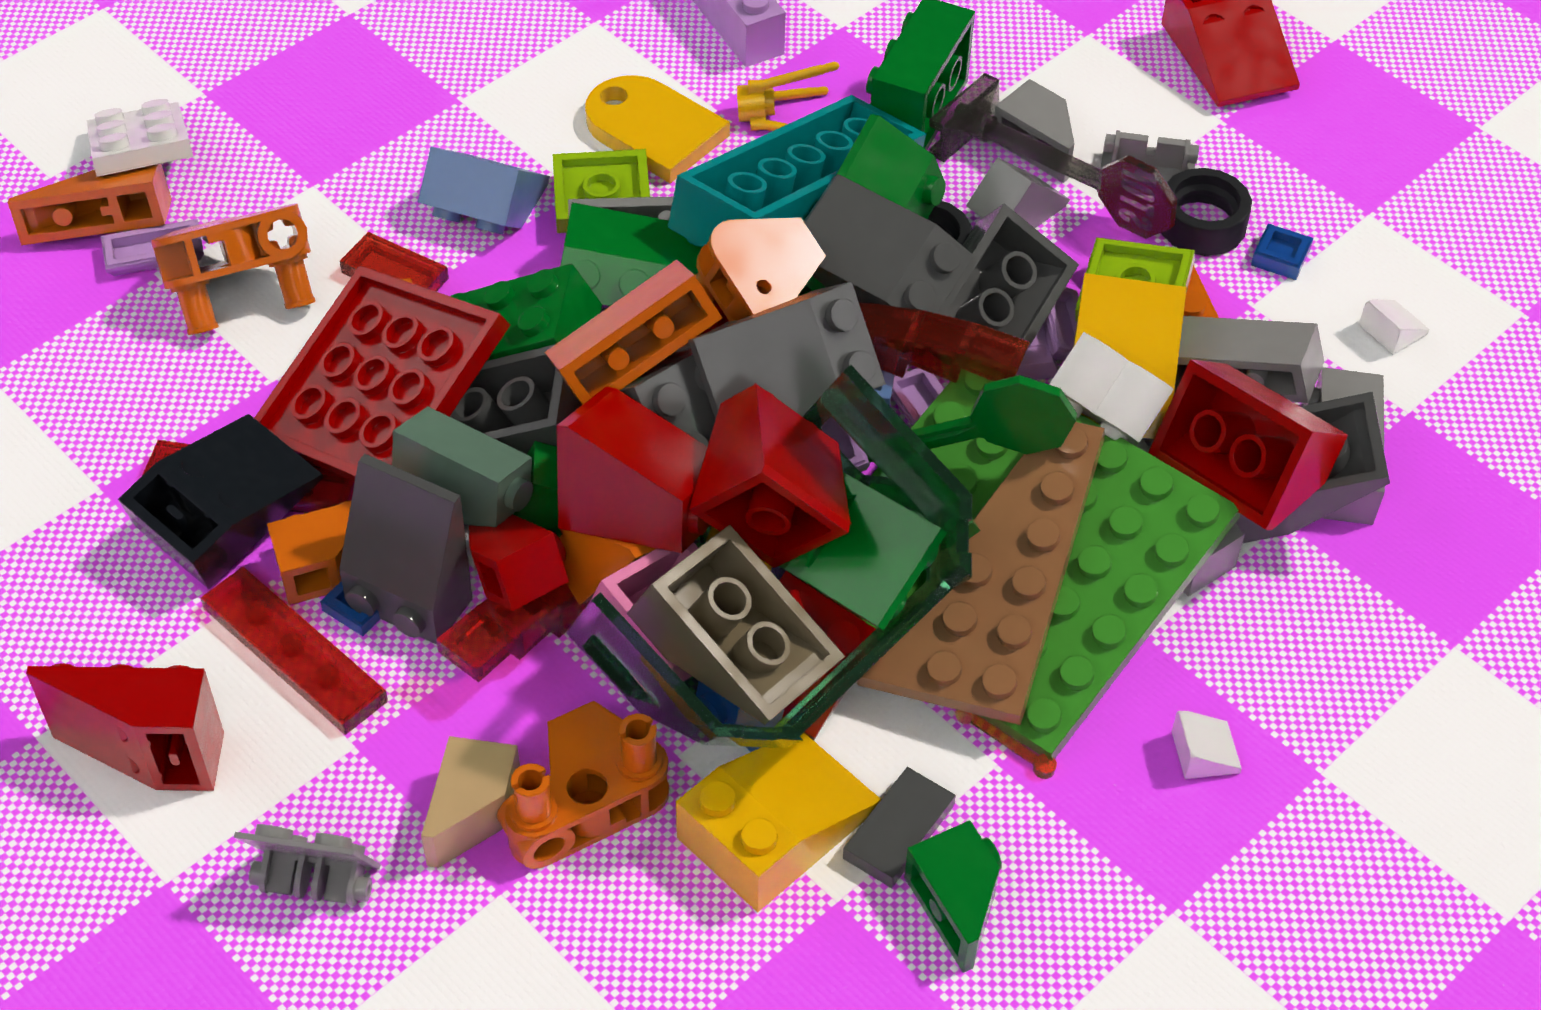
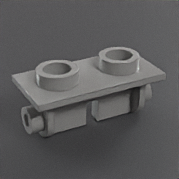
[1100,130,1199,183]

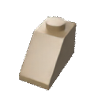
[421,736,520,868]

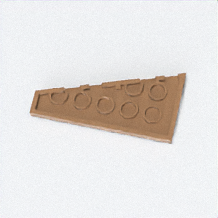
[856,422,1105,725]

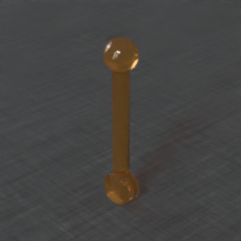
[955,710,1057,779]

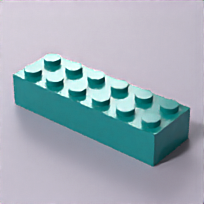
[668,95,926,247]

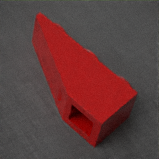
[469,514,569,611]

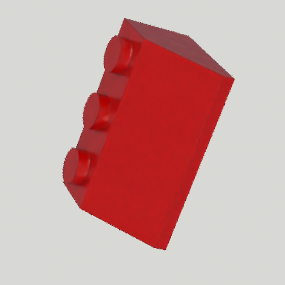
[1148,359,1348,530]

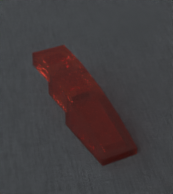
[859,303,1030,383]
[436,583,591,683]

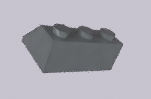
[916,203,1079,374]

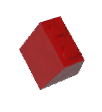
[689,383,851,568]
[557,386,710,553]

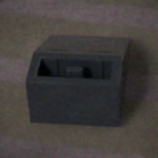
[117,414,324,589]

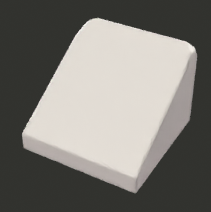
[1359,299,1430,354]
[1171,711,1242,779]

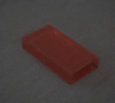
[339,232,449,292]

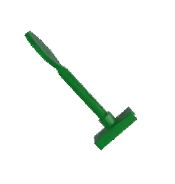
[863,375,1077,463]

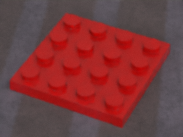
[254,265,510,482]

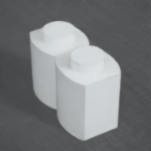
[1049,332,1174,446]

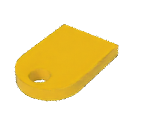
[585,75,730,184]

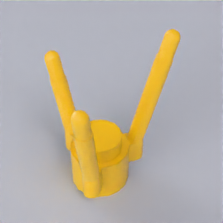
[737,61,839,131]

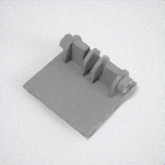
[234,824,381,906]

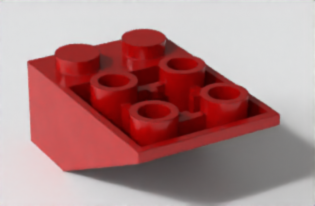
[1161,0,1300,107]
[26,663,224,791]

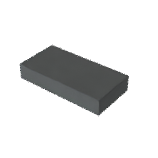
[843,766,956,889]

